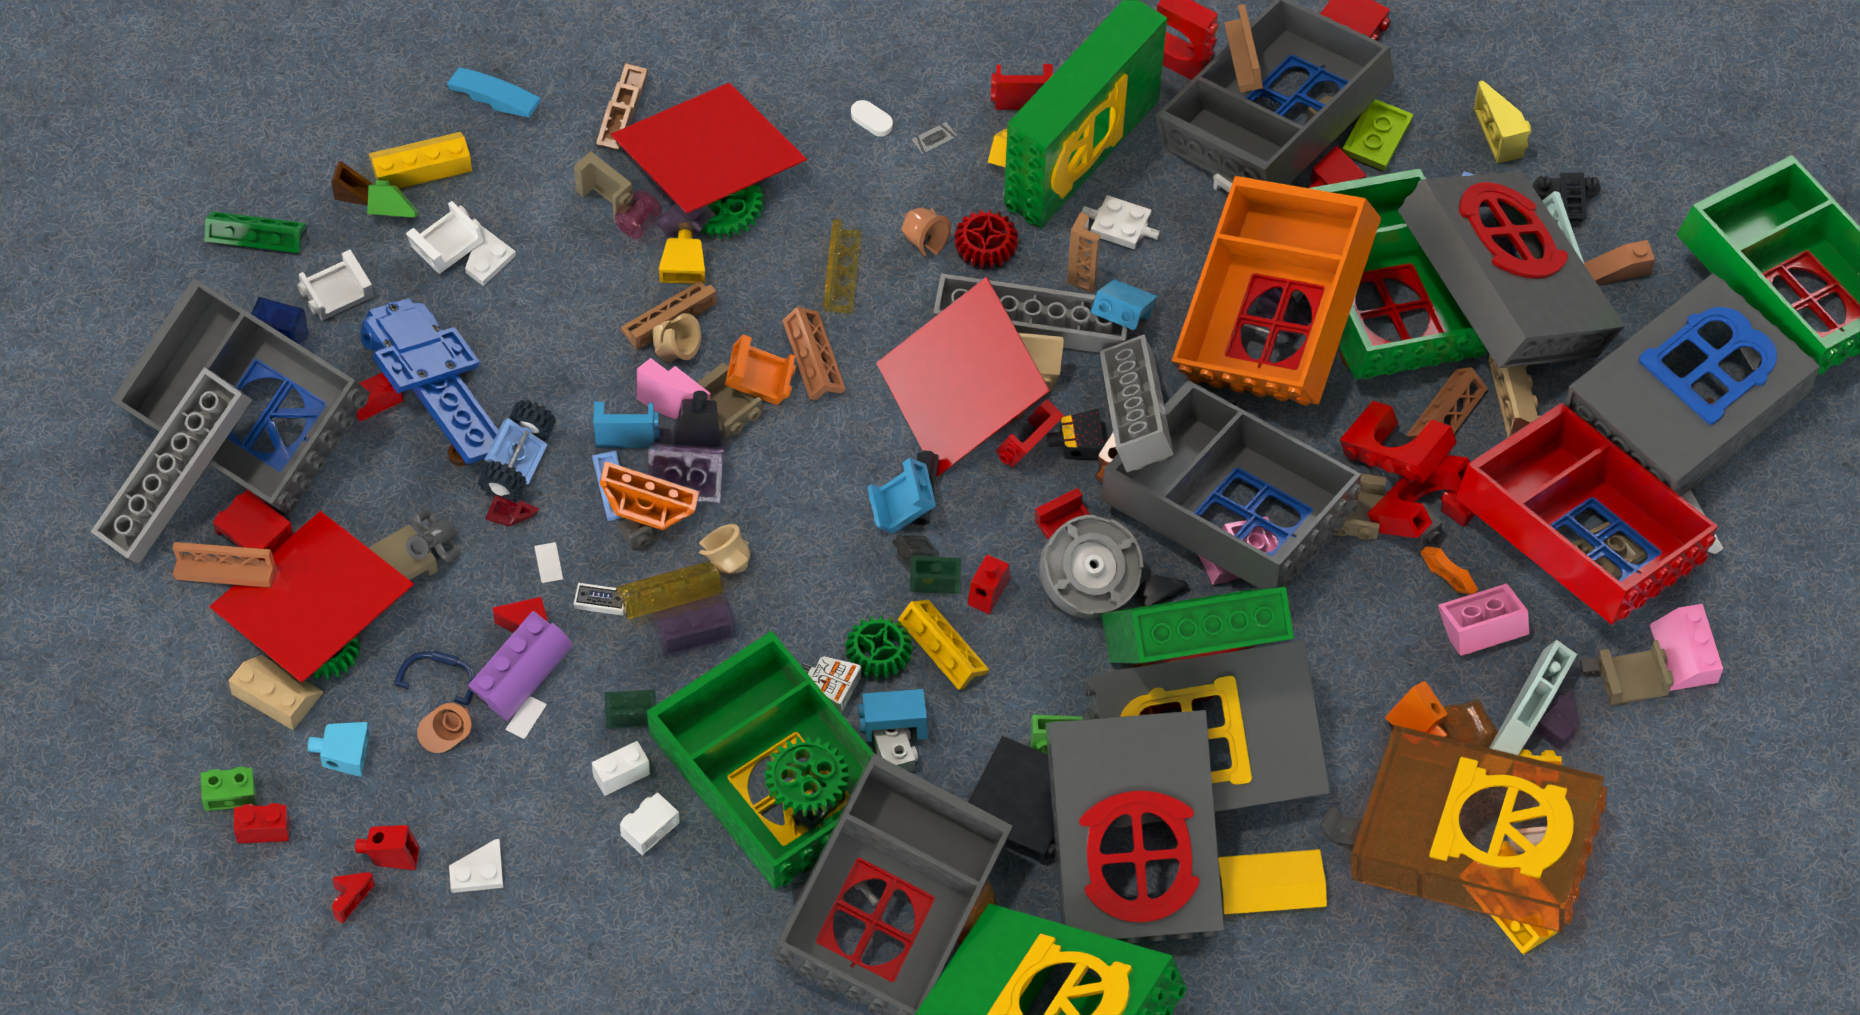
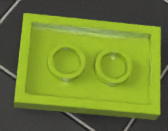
[1342,99,1414,171]

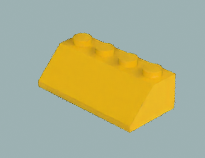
[369,132,472,189]

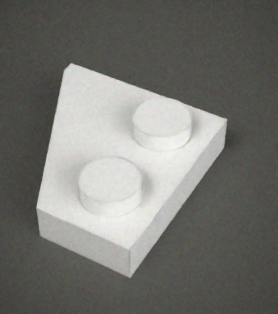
[465,226,516,286]
[449,839,503,893]

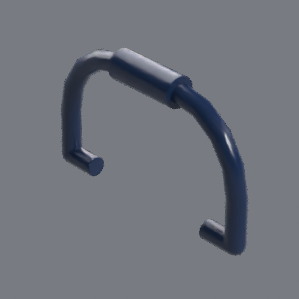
[394,650,475,705]

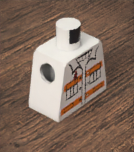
[801,656,861,714]

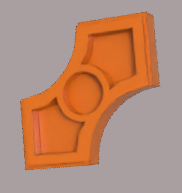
[1420,546,1478,595]

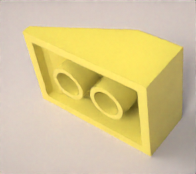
[1473,81,1531,164]

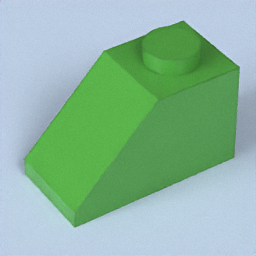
[367,180,418,217]

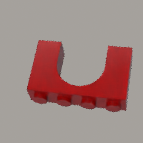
[1157,0,1219,80]
[1340,400,1457,483]
[1367,455,1470,538]

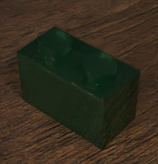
[910,556,961,594]
[604,690,656,729]

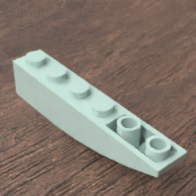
[1480,640,1577,775]

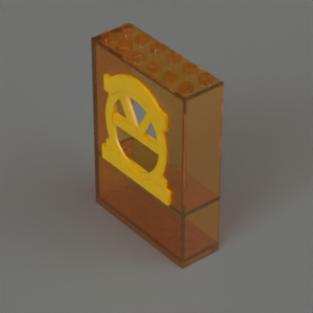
[1351,725,1608,933]

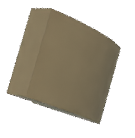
[1572,522,1647,578]

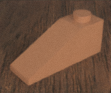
[1584,240,1655,285]

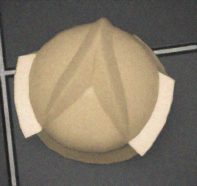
[652,313,701,363]
[698,524,751,574]

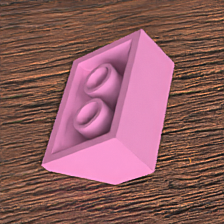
[1438,584,1529,656]
[1650,604,1723,691]

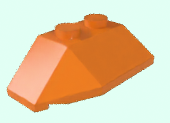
[599,461,699,530]

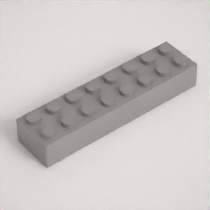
[933,273,1128,353]
[1099,334,1174,472]
[91,367,253,564]

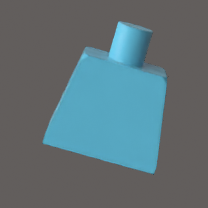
[308,722,370,777]

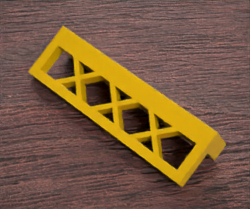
[898,599,990,690]

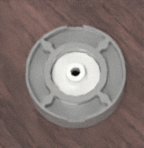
[1039,515,1143,619]

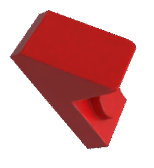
[332,872,375,924]

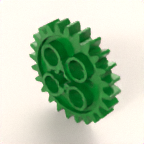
[689,183,765,239]
[765,736,849,816]

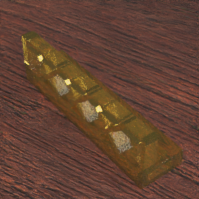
[824,219,861,314]
[615,561,722,620]

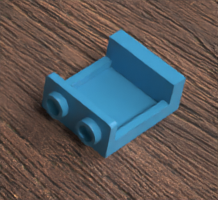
[1091,279,1158,330]
[593,402,660,448]
[868,458,936,534]
[858,689,928,742]

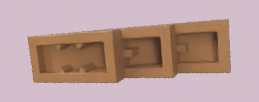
[596,63,649,151]

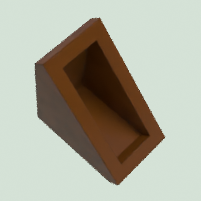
[331,161,373,206]

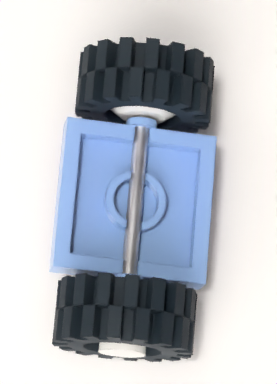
[478,400,556,503]

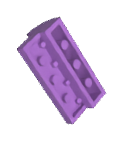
[468,611,572,722]

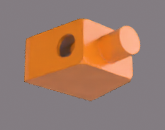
[1385,681,1448,745]

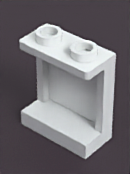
[406,201,484,274]
[297,250,374,321]

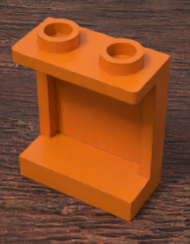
[725,334,796,405]

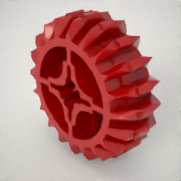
[954,208,1018,270]

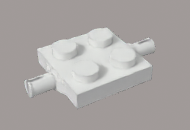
[1081,195,1160,250]

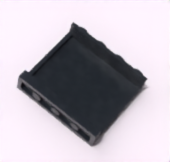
[968,736,1056,865]

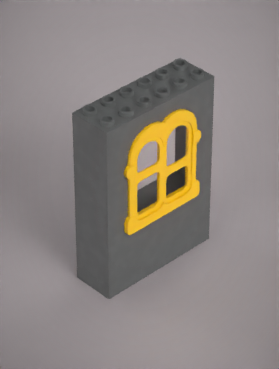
[1083,640,1330,828]

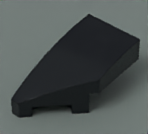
[1136,575,1189,606]

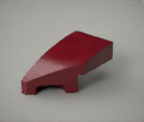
[485,495,539,527]

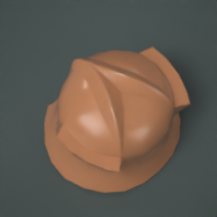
[901,208,951,257]

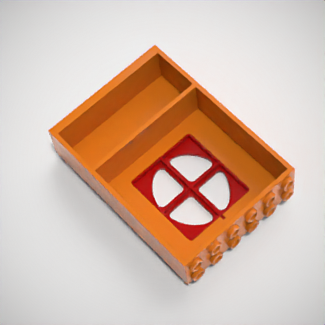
[1171,176,1381,406]

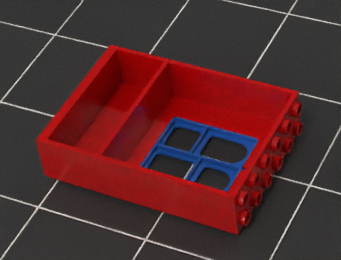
[1456,403,1718,625]

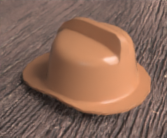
[417,703,472,753]

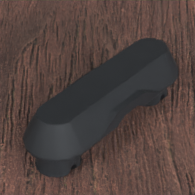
[1533,176,1601,199]

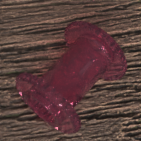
[615,190,662,238]

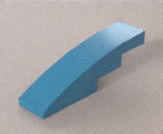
[447,67,541,118]

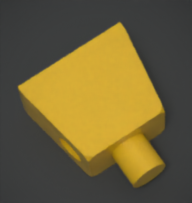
[659,229,705,284]

